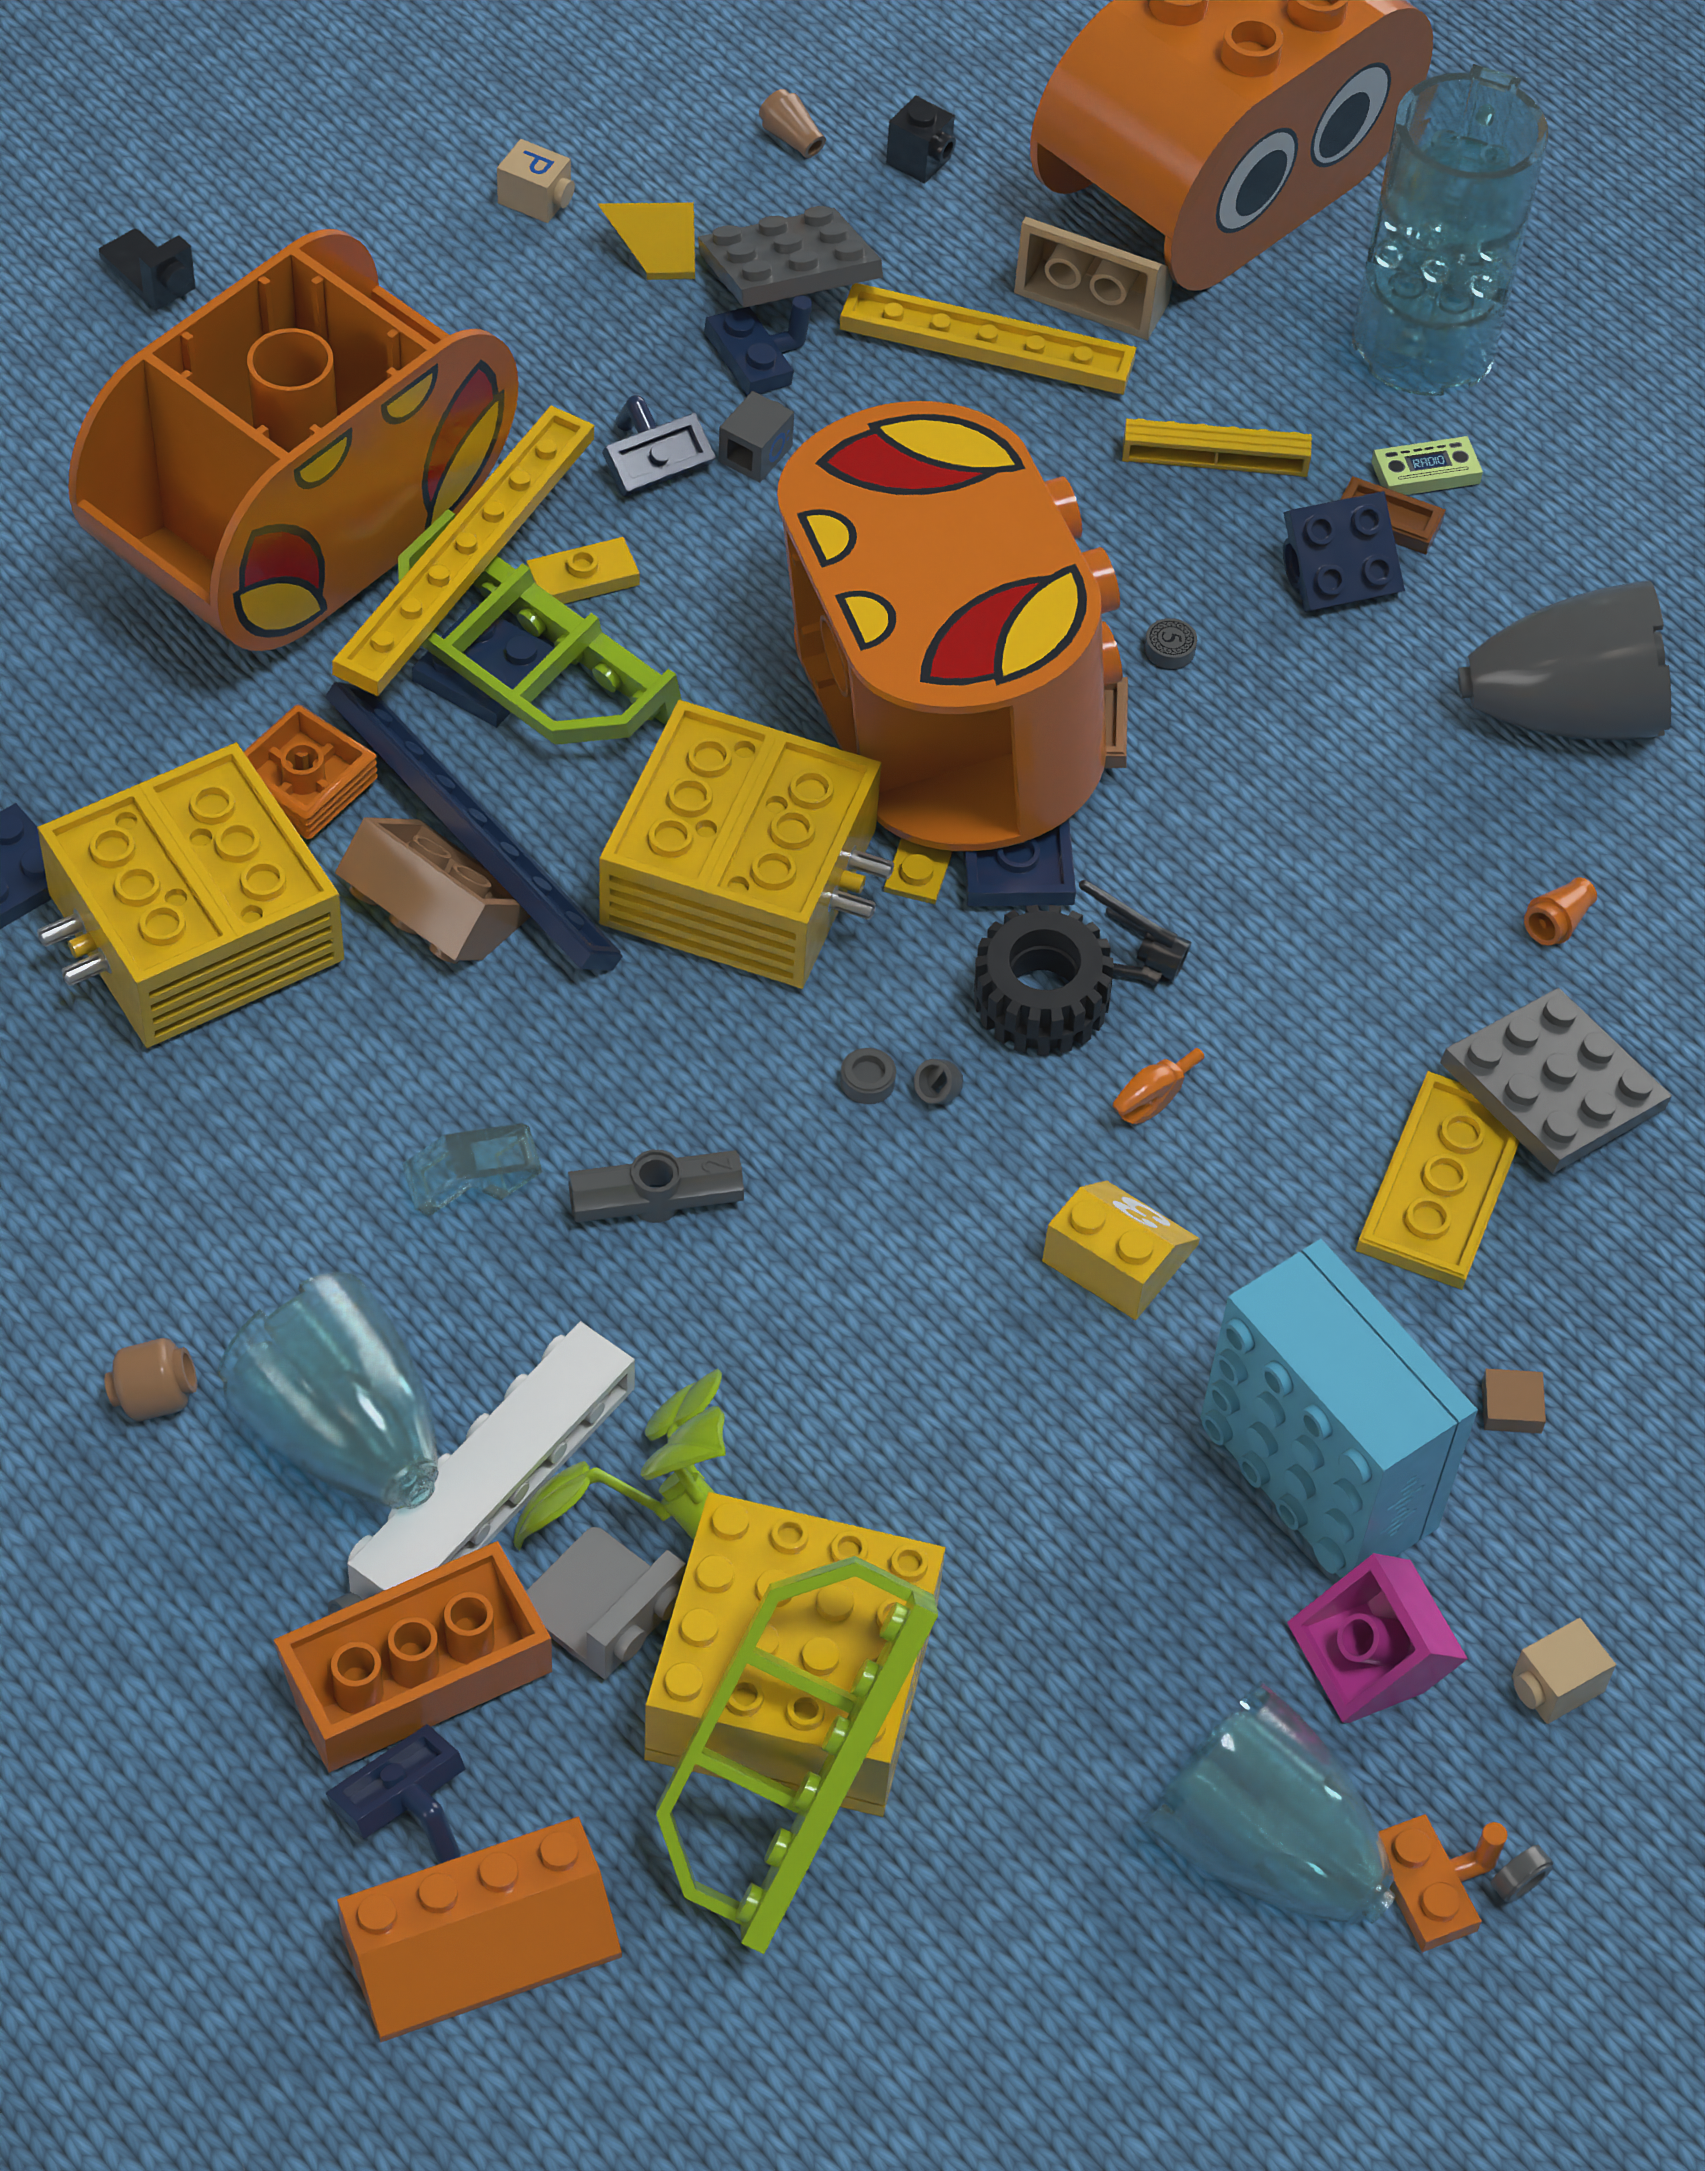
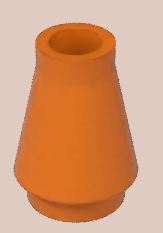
[1524,877,1597,946]

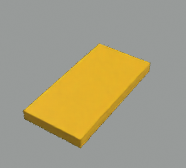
[1355,1071,1520,1290]

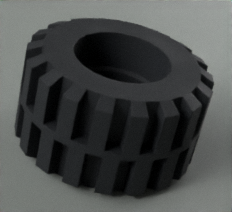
[974,905,1114,1056]

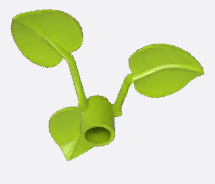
[514,1368,726,1551]

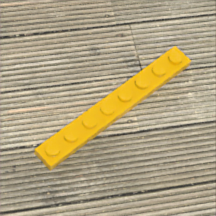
[332,405,595,696]

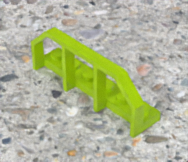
[398,509,682,745]
[656,1556,938,1954]

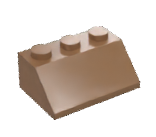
[335,817,531,964]

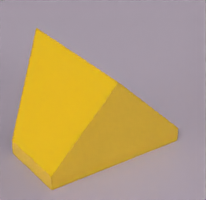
[597,202,695,280]

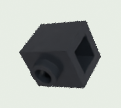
[886,95,956,184]

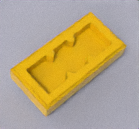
[526,537,640,604]

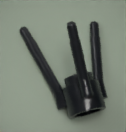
[1079,880,1192,987]

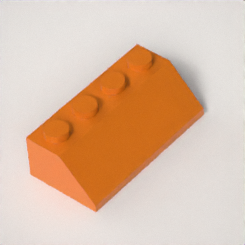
[273,1541,552,1772]
[337,1816,622,2042]

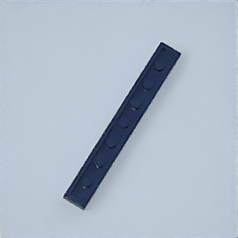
[325,682,623,971]

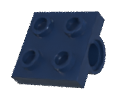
[1283,491,1405,612]

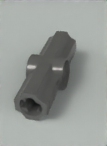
[568,1149,744,1223]

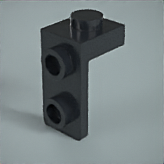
[99,229,196,310]

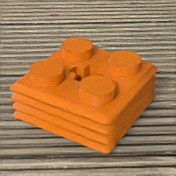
[243,704,378,839]

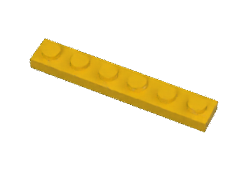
[840,283,1137,395]

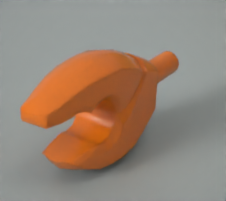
[1112,1048,1204,1124]

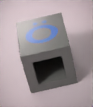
[718,391,794,483]

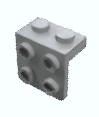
[526,1527,686,1680]

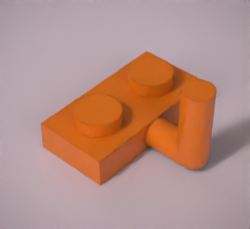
[1367,1814,1508,1952]

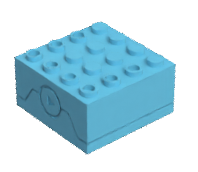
[1200,1239,1478,1579]

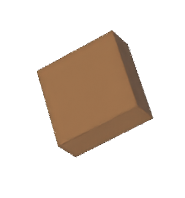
[1482,1368,1546,1434]

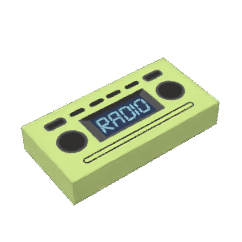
[1371,436,1483,495]

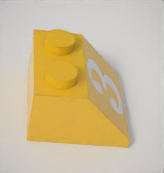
[1042,1180,1200,1320]

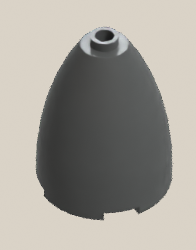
[1457,580,1671,740]

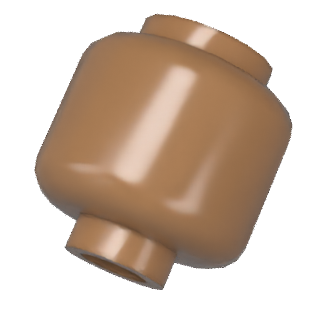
[104,1338,197,1421]

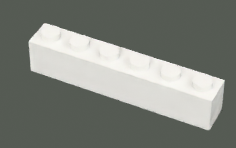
[347,1321,635,1600]

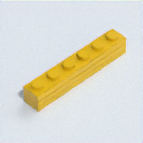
[1122,418,1312,477]

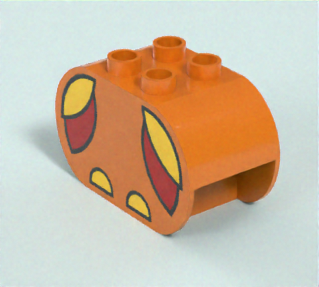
[68,229,519,651]
[777,401,1123,851]

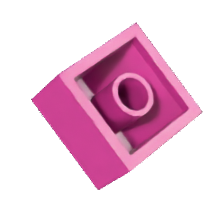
[1287,1553,1468,1723]

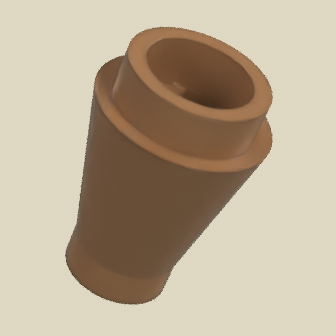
[759,89,826,158]

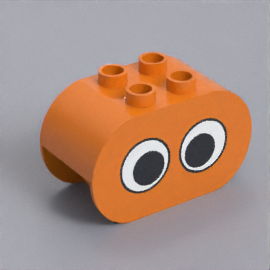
[1030,0,1433,291]

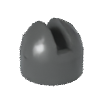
[914,1059,963,1104]

